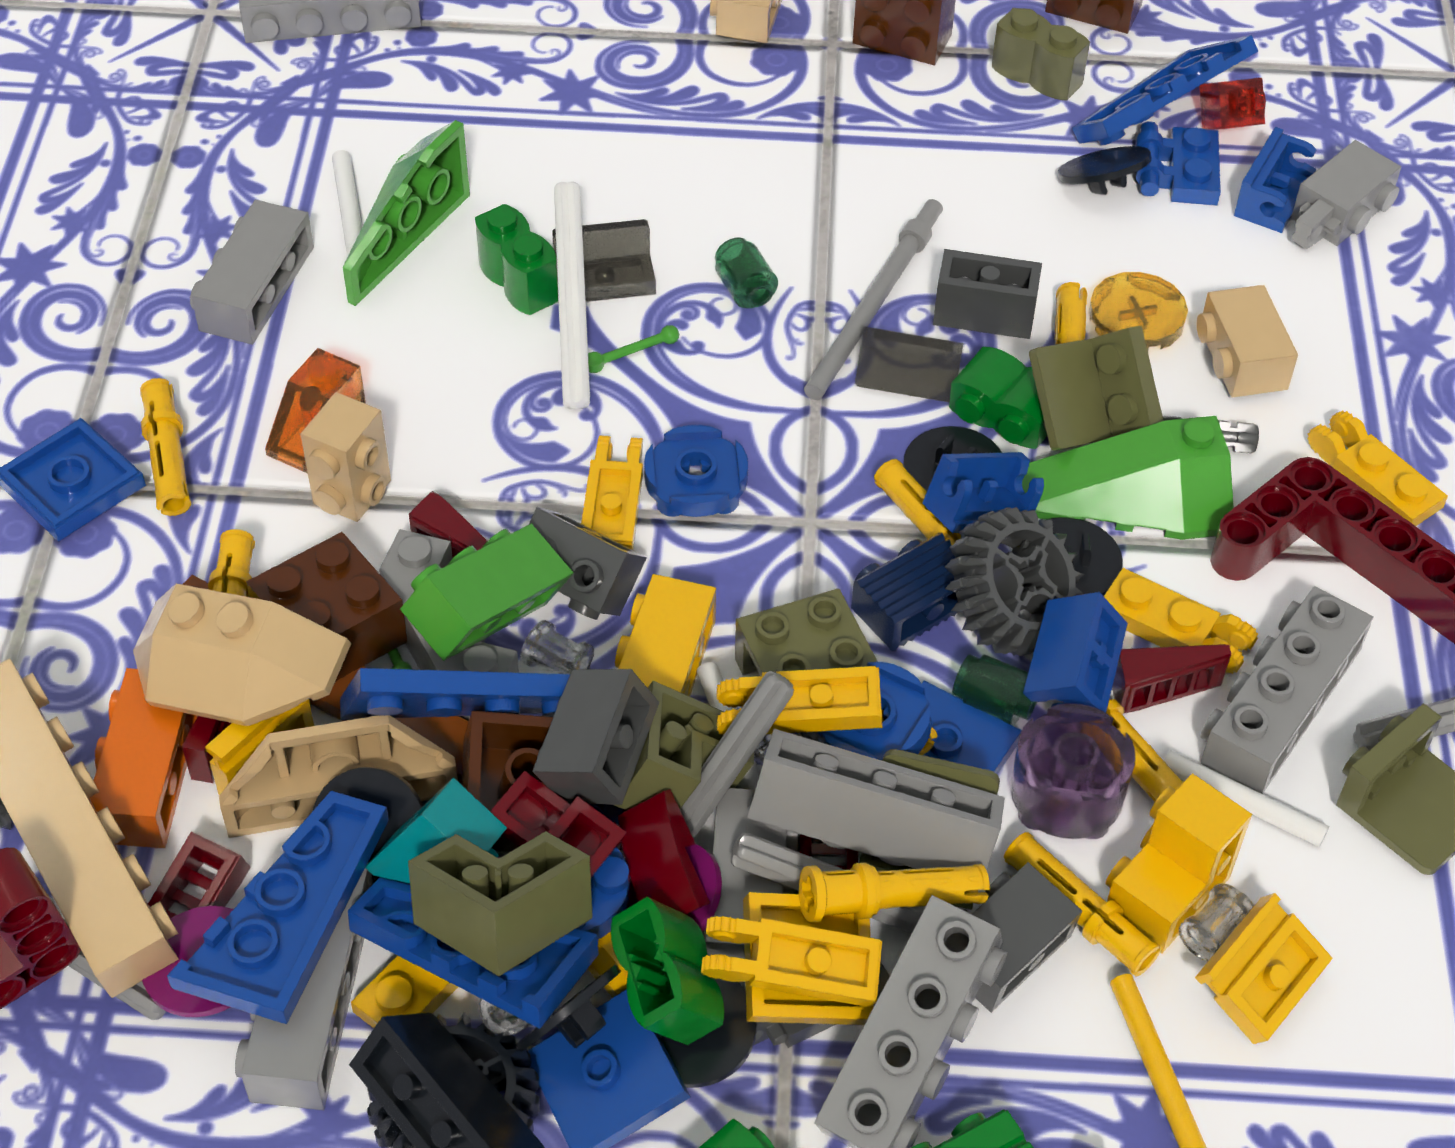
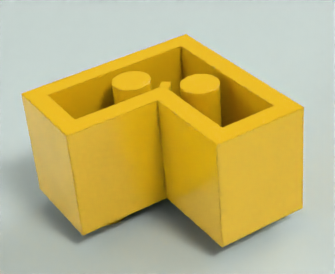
[1105,773,1252,954]

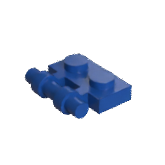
[1136,121,1221,206]

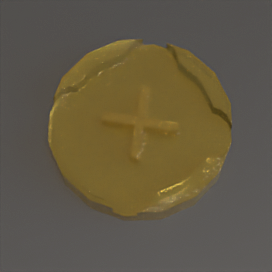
[1088,272,1188,350]

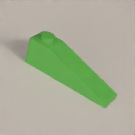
[342,120,470,306]
[1022,416,1234,540]

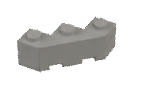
[379,529,519,721]

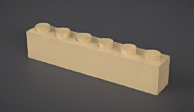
[0,658,179,998]

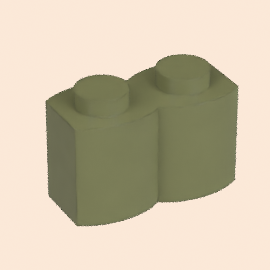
[991,8,1090,101]

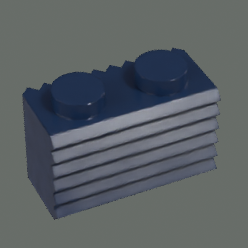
[851,533,958,651]

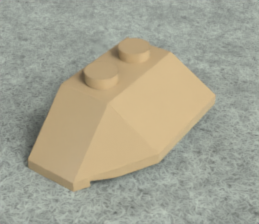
[133,583,351,726]
[219,715,458,838]

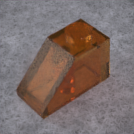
[265,348,366,474]

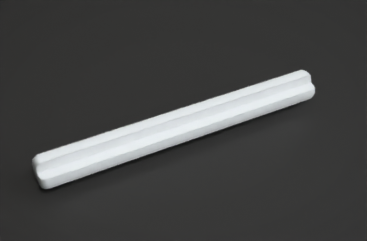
[554,181,590,409]

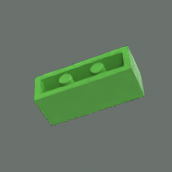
[400,523,574,661]

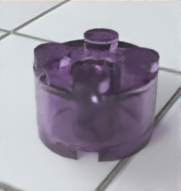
[1010,704,1135,839]

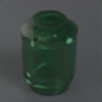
[714,237,778,308]
[952,654,1037,726]

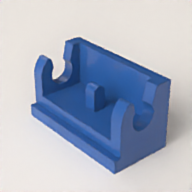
[1234,127,1316,233]
[922,452,1044,533]
[1023,592,1128,718]

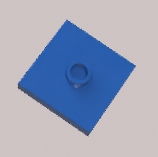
[0,418,146,542]
[921,680,1022,774]
[528,989,691,1148]

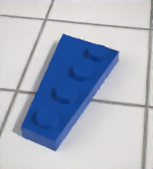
[1072,35,1258,146]
[340,668,570,720]
[167,791,389,1024]
[348,877,599,1029]

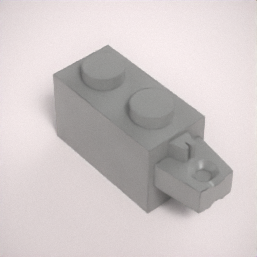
[1291,140,1402,249]

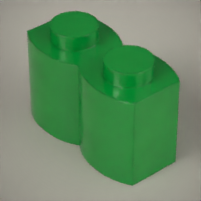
[475,204,558,315]
[949,347,1047,449]
[611,897,724,1045]

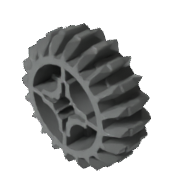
[944,507,1084,656]

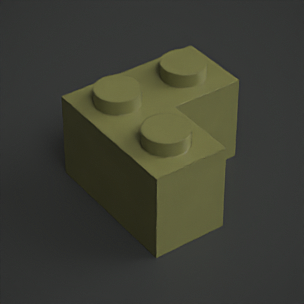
[615,681,754,811]
[408,831,593,976]

